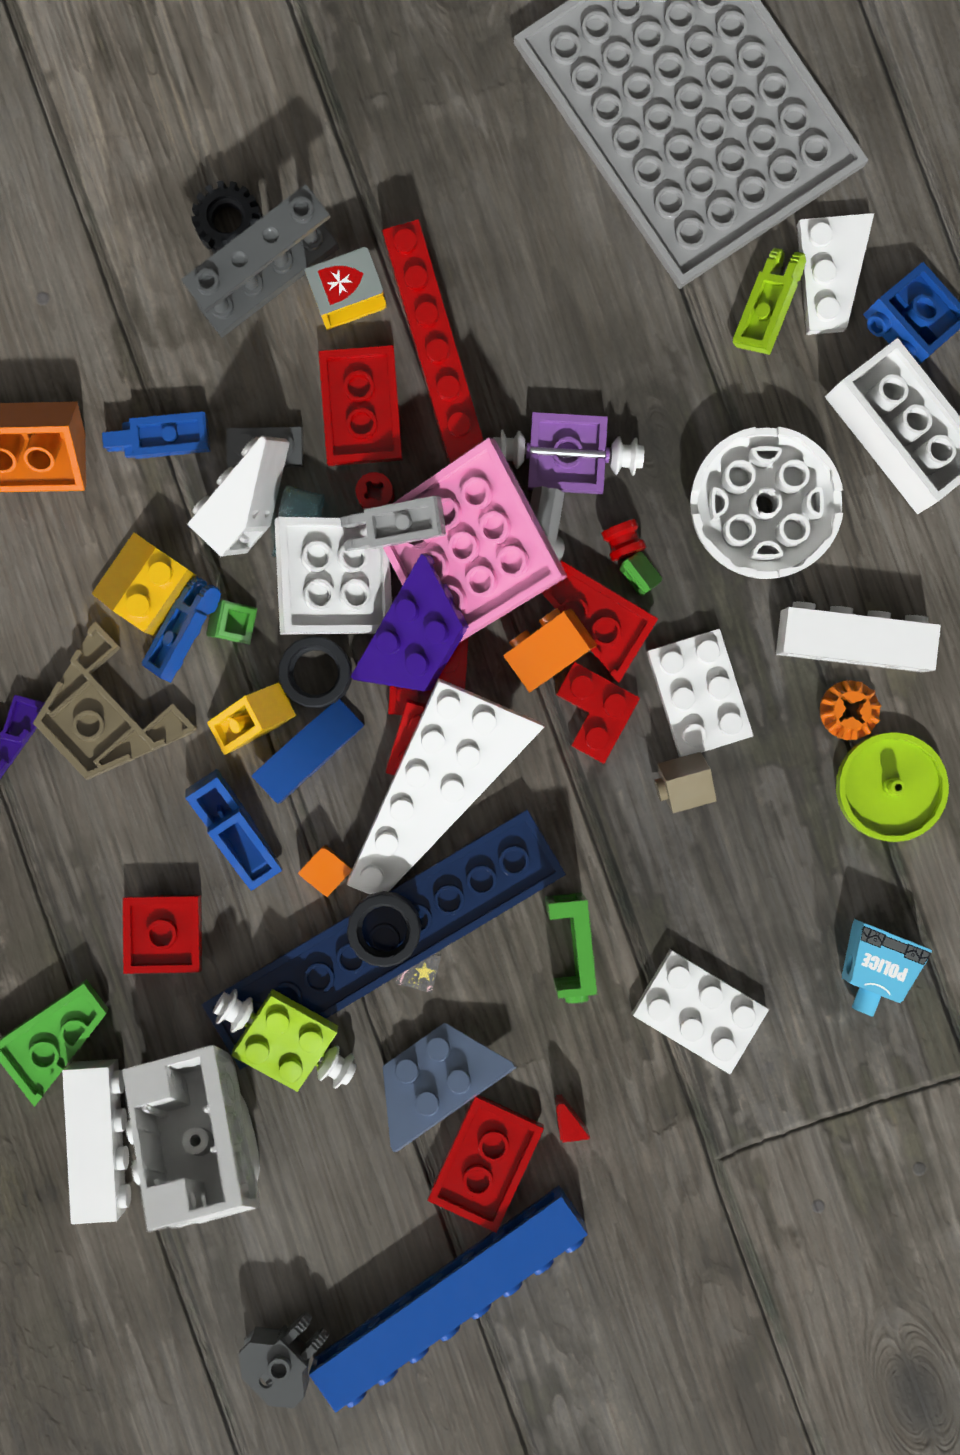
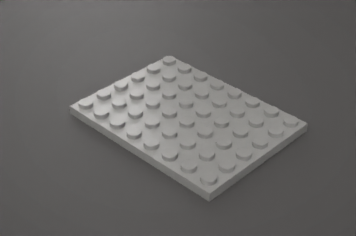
[514,0,868,289]

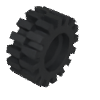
[191,181,263,254]

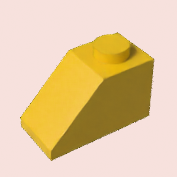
[207,682,296,755]

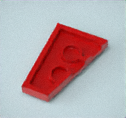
[542,560,658,683]

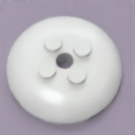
[690,427,843,579]

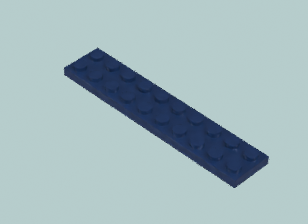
[201,809,566,1070]

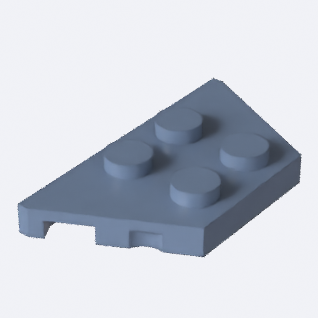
[383,1023,517,1152]

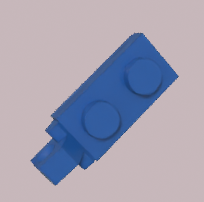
[102,411,211,459]

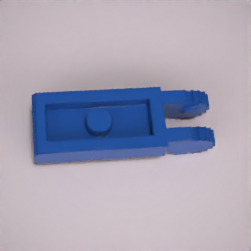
[142,577,222,683]

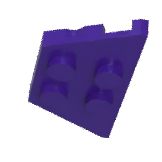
[350,554,469,691]

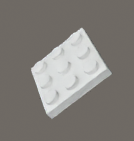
[274,517,392,635]

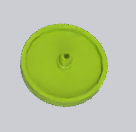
[836,733,949,842]

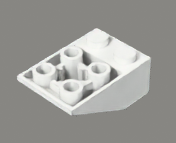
[187,436,290,557]

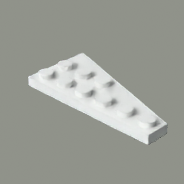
[347,678,545,894]

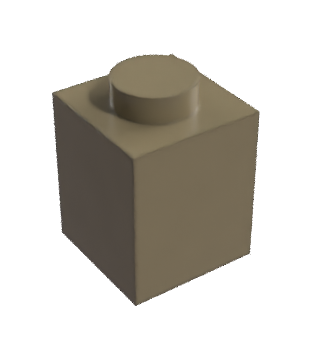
[654,752,717,813]

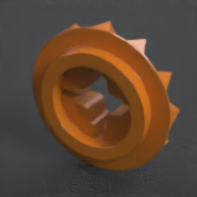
[820,680,881,740]

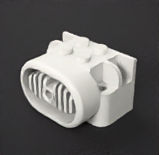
[122,1045,260,1232]

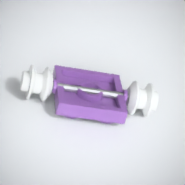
[493,412,644,494]

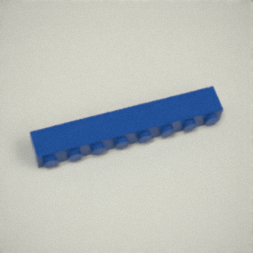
[309,1185,588,1413]

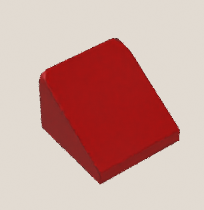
[555,1094,590,1143]

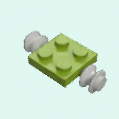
[213,989,357,1092]

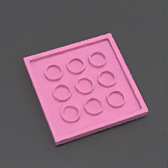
[383,438,567,642]

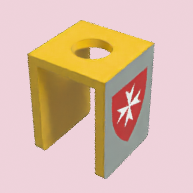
[304,247,386,330]

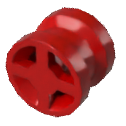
[355,472,395,509]
[601,519,647,562]

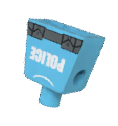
[842,919,932,1017]

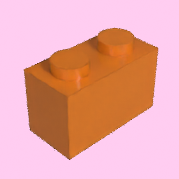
[503,608,597,693]

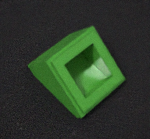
[619,552,662,596]
[206,600,257,645]

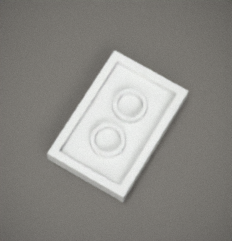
[646,629,753,757]
[632,949,769,1074]

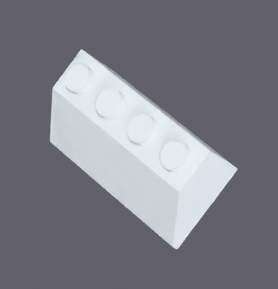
[825,338,960,514]

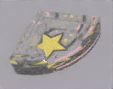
[395,953,442,993]

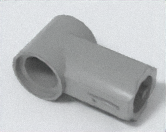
[530,486,565,561]

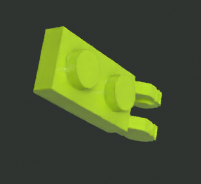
[733,248,806,355]

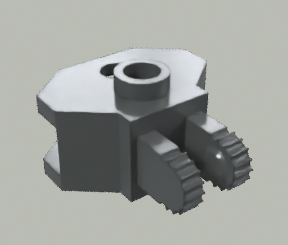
[239,1311,329,1409]

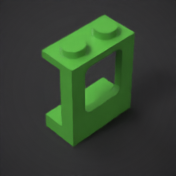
[545,893,597,1003]

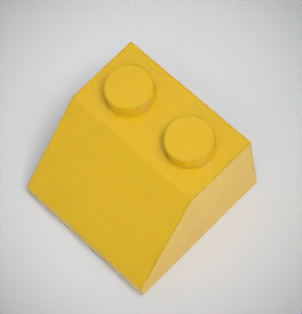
[91,532,196,636]

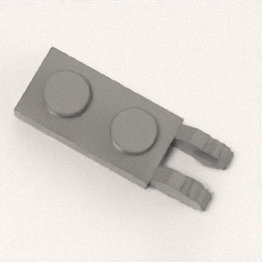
[340,496,447,551]

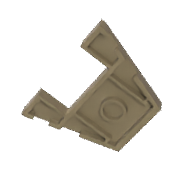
[33,621,197,780]

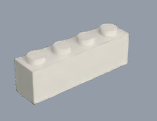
[776,602,941,672]
[62,1059,131,1224]

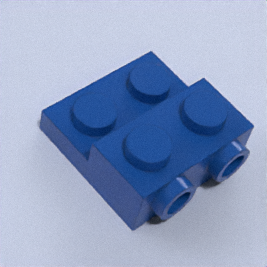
[863,262,960,365]

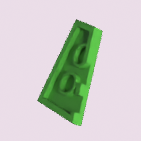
[0,979,109,1107]

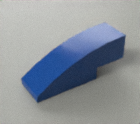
[251,699,365,804]
[185,769,283,891]

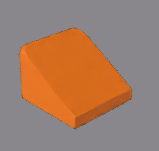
[298,844,352,897]

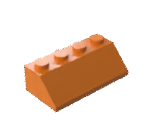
[0,402,86,492]

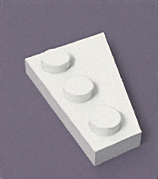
[797,213,874,335]

